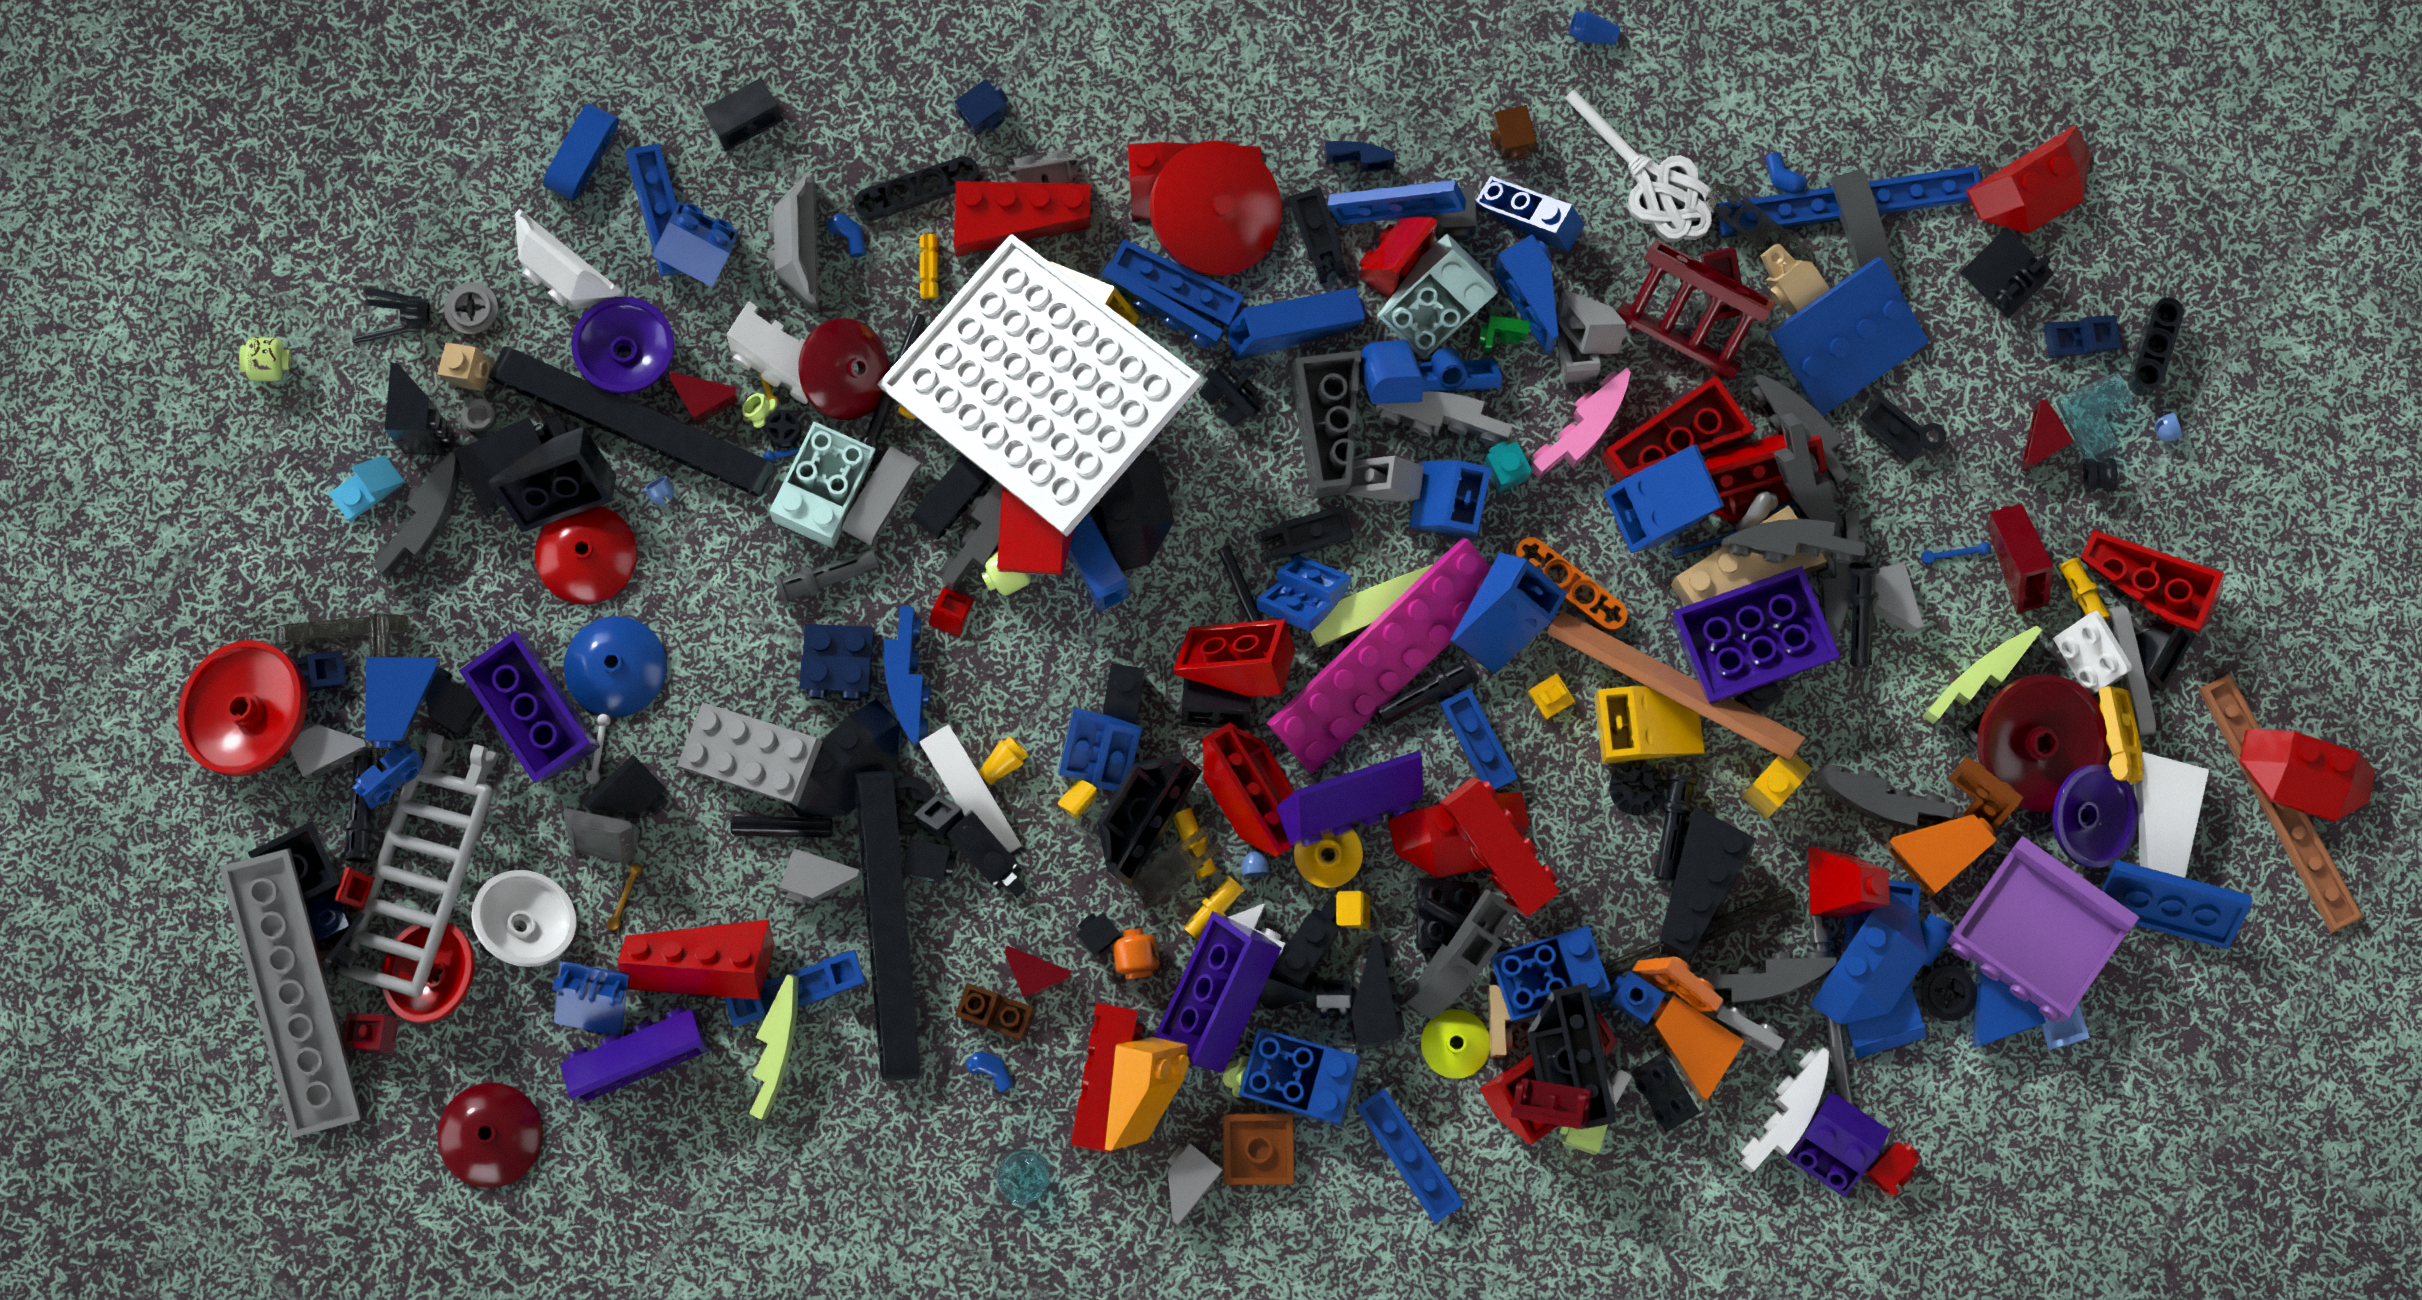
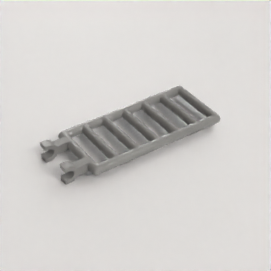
[338,733,499,997]

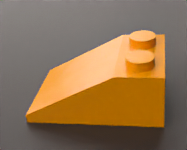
[1105,1037,1189,1151]

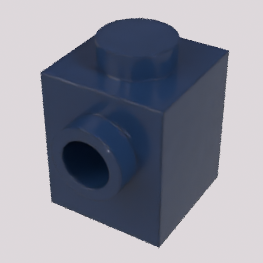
[954,78,1008,137]

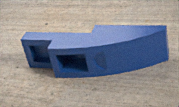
[884,606,931,748]

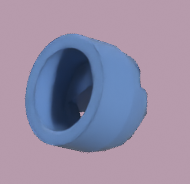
[2154,412,2183,441]
[644,476,674,505]
[1241,851,1270,878]

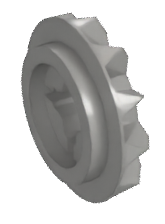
[444,282,499,336]

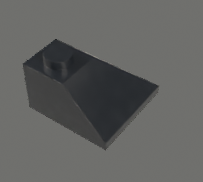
[583,754,670,818]

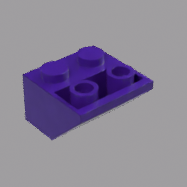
[1786,1091,1890,1197]

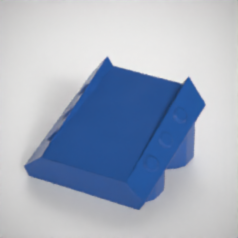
[1845,982,1926,1059]

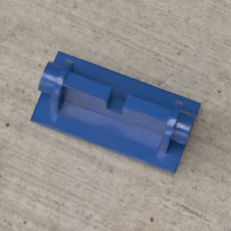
[352,742,424,810]

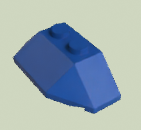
[1810,892,1928,1025]

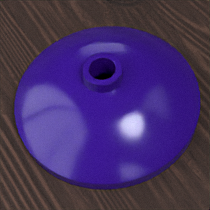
[571,297,674,394]
[2053,764,2138,868]

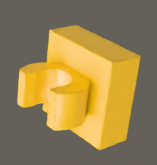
[1527,673,1576,721]

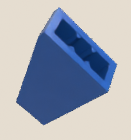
[365,657,440,748]
[1972,963,2046,1048]

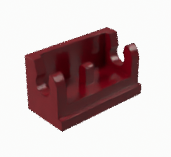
[1511,1078,1593,1129]

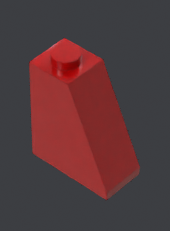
[1808,846,1890,919]

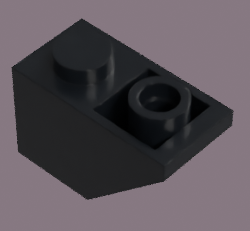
[425,667,484,739]

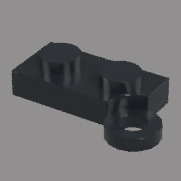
[1857,394,1947,464]

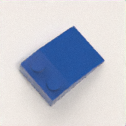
[1493,234,1559,356]

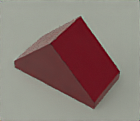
[669,372,740,426]
[2020,399,2074,472]
[1004,946,1072,1000]

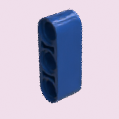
[543,103,619,202]

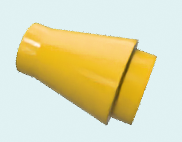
[978,735,1029,786]

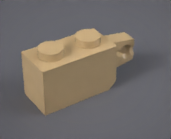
[1760,244,1830,319]

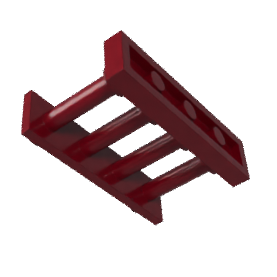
[1616,239,1775,380]

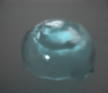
[997,1148,1050,1205]

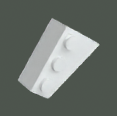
[727,301,808,404]

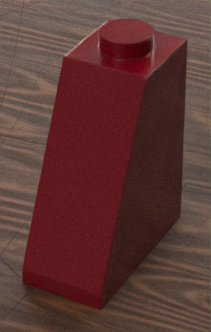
[1988,503,2053,614]

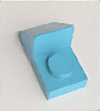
[328,455,406,522]

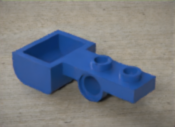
[1359,340,1502,404]

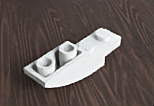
[1739,1048,1829,1173]

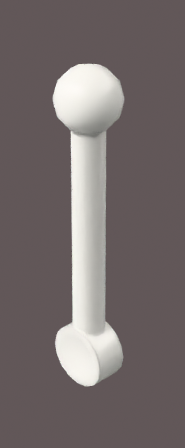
[586,714,611,784]

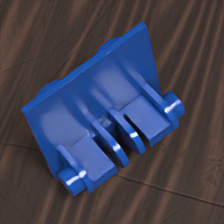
[552,961,629,1036]

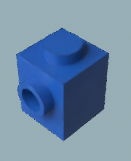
[1608,971,1666,1026]

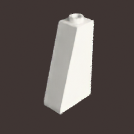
[2134,752,2209,878]

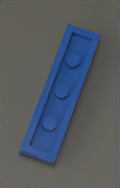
[625,144,684,277]
[1328,180,1467,225]
[1111,238,1244,327]
[1101,263,1223,349]
[1355,1087,1464,1224]

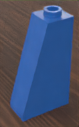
[1225,288,1366,362]
[1068,512,1129,612]

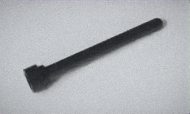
[859,314,926,465]

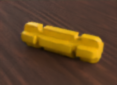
[919,234,939,300]

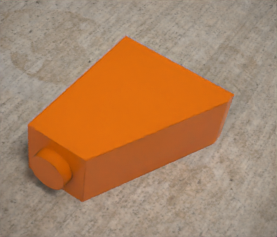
[1884,814,1997,898]
[1651,995,1745,1102]

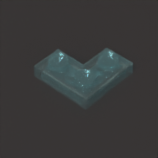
[2055,371,2133,459]

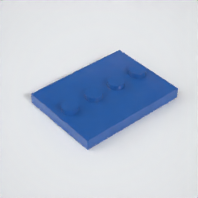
[1769,257,1929,416]

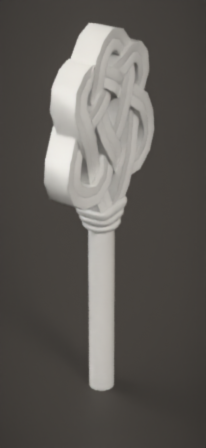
[1565,89,1715,243]

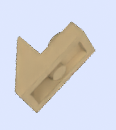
[1487,985,1533,1058]

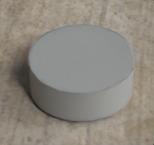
[461,398,496,434]

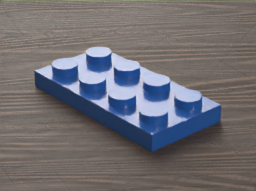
[2101,860,2252,949]

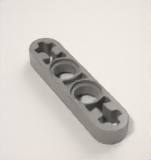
[2106,606,2156,737]

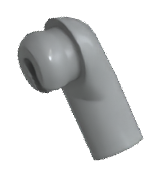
[1735,491,1778,532]

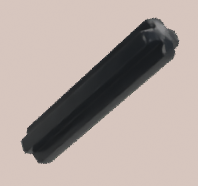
[730,816,833,838]

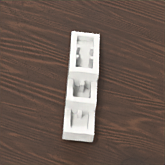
[919,724,1022,853]

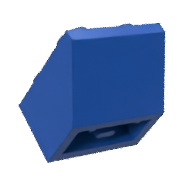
[652,201,739,287]
[1409,460,1492,542]

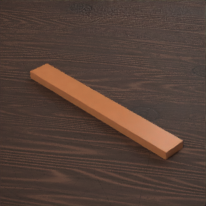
[1547,611,1806,761]
[2198,674,2364,933]

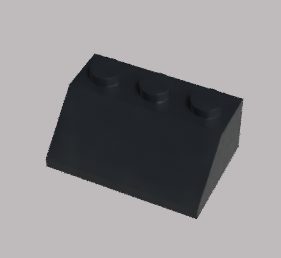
[384,363,452,456]

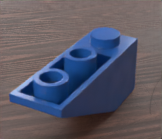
[1475,176,1585,252]

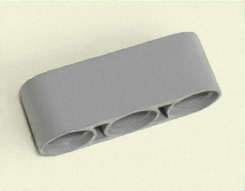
[842,446,922,546]

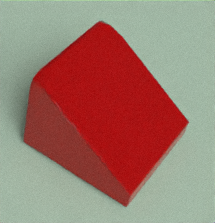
[929,587,975,637]
[334,867,375,910]

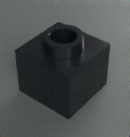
[1076,912,1121,959]

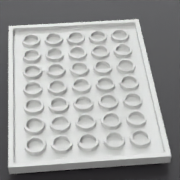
[877,234,1204,537]

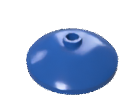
[564,616,667,718]

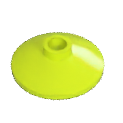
[1421,1009,1490,1079]

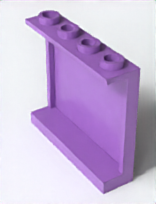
[1946,836,2139,1023]

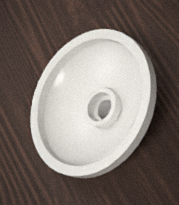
[472,870,576,967]

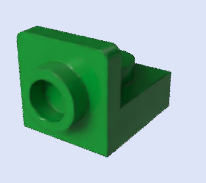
[1478,315,1530,356]

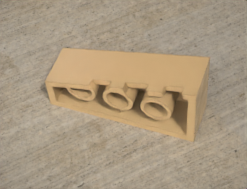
[1671,505,1827,606]

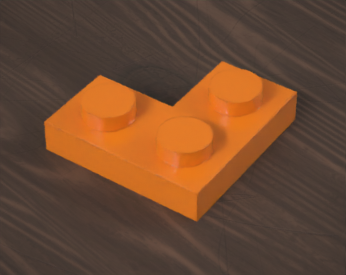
[1631,957,1724,1012]

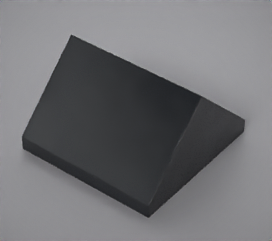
[248,821,341,901]

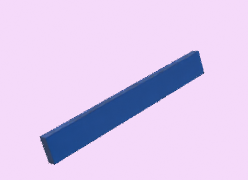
[1715,165,1982,238]

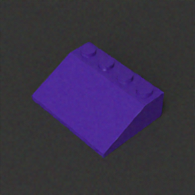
[1672,566,1840,704]

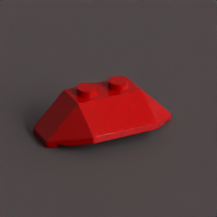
[1966,125,2091,234]
[1704,434,1827,523]
[1203,722,1296,857]
[2239,729,2376,822]
[1388,792,1530,879]

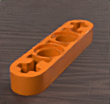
[1515,537,1628,632]

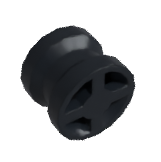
[766,409,802,448]
[2083,458,2118,492]

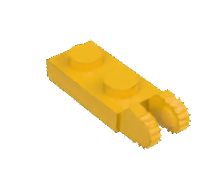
[2098,685,2145,784]

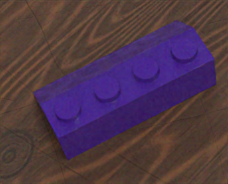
[459,631,600,783]
[1276,750,1423,847]
[1155,911,1282,1073]
[561,1007,711,1104]

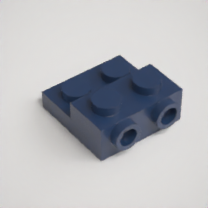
[799,624,874,701]

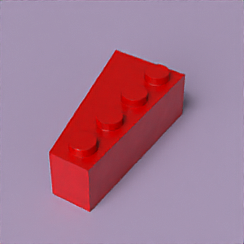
[954,181,1091,257]
[1601,375,1755,483]
[1439,777,1560,917]
[617,919,775,1000]
[1071,1003,1144,1154]

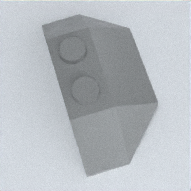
[768,173,819,311]

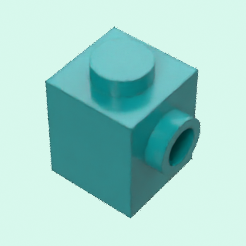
[1484,441,1532,494]

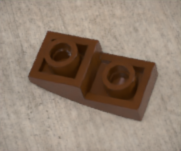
[955,983,1037,1042]

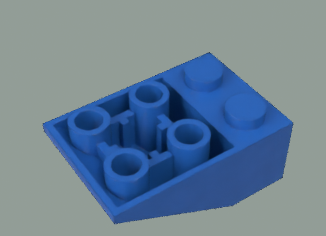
[1604,444,1724,554]
[1450,552,1567,674]
[1490,925,1611,1022]
[1239,1028,1362,1128]

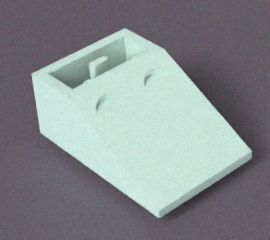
[1378,234,1498,359]
[769,422,876,549]

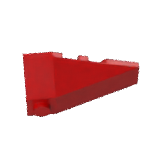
[1479,1012,1618,1145]

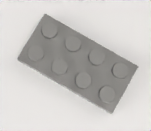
[677,702,823,806]

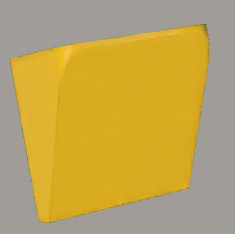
[1058,779,1098,819]
[1336,891,1370,929]

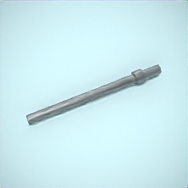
[1808,902,1854,1106]

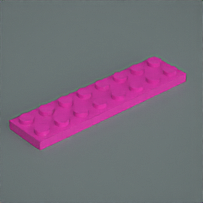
[1266,537,1491,774]

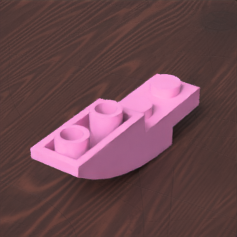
[1531,367,1631,479]

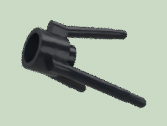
[352,287,430,343]

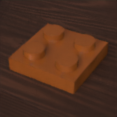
[1223,1114,1294,1186]

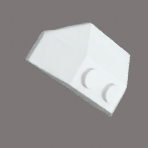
[515,209,625,309]

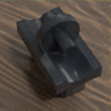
[1198,366,1261,427]

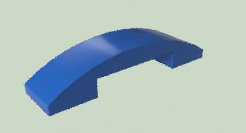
[724,949,866,1027]

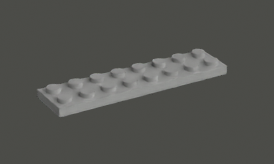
[219,848,363,1138]

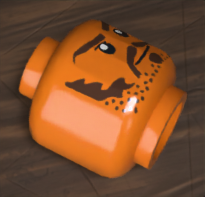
[1112,928,1160,980]

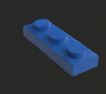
[1439,688,1518,791]

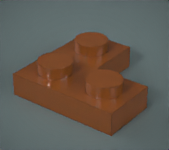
[1947,756,2024,831]

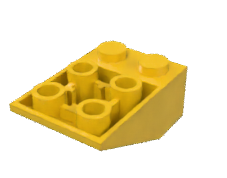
[1594,686,1705,764]

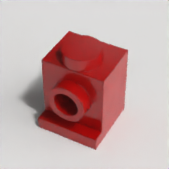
[1864,1141,1921,1198]

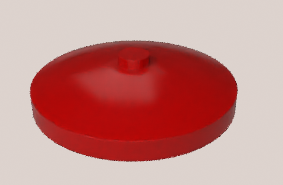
[1150,141,1282,276]
[178,640,307,777]

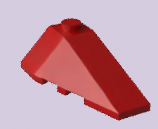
[1128,142,1262,220]
[2080,530,2224,633]

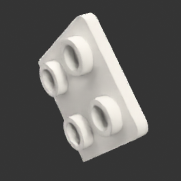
[2053,611,2132,695]

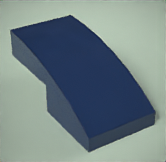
[1324,141,1395,173]
[2044,315,2122,358]
[292,650,346,692]

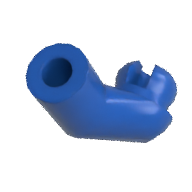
[1765,152,1807,193]
[826,214,867,258]
[966,1051,1015,1093]

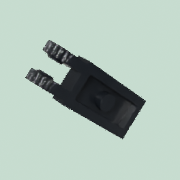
[1288,187,1347,284]
[1253,505,1354,563]

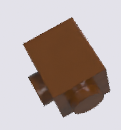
[1490,105,1537,161]

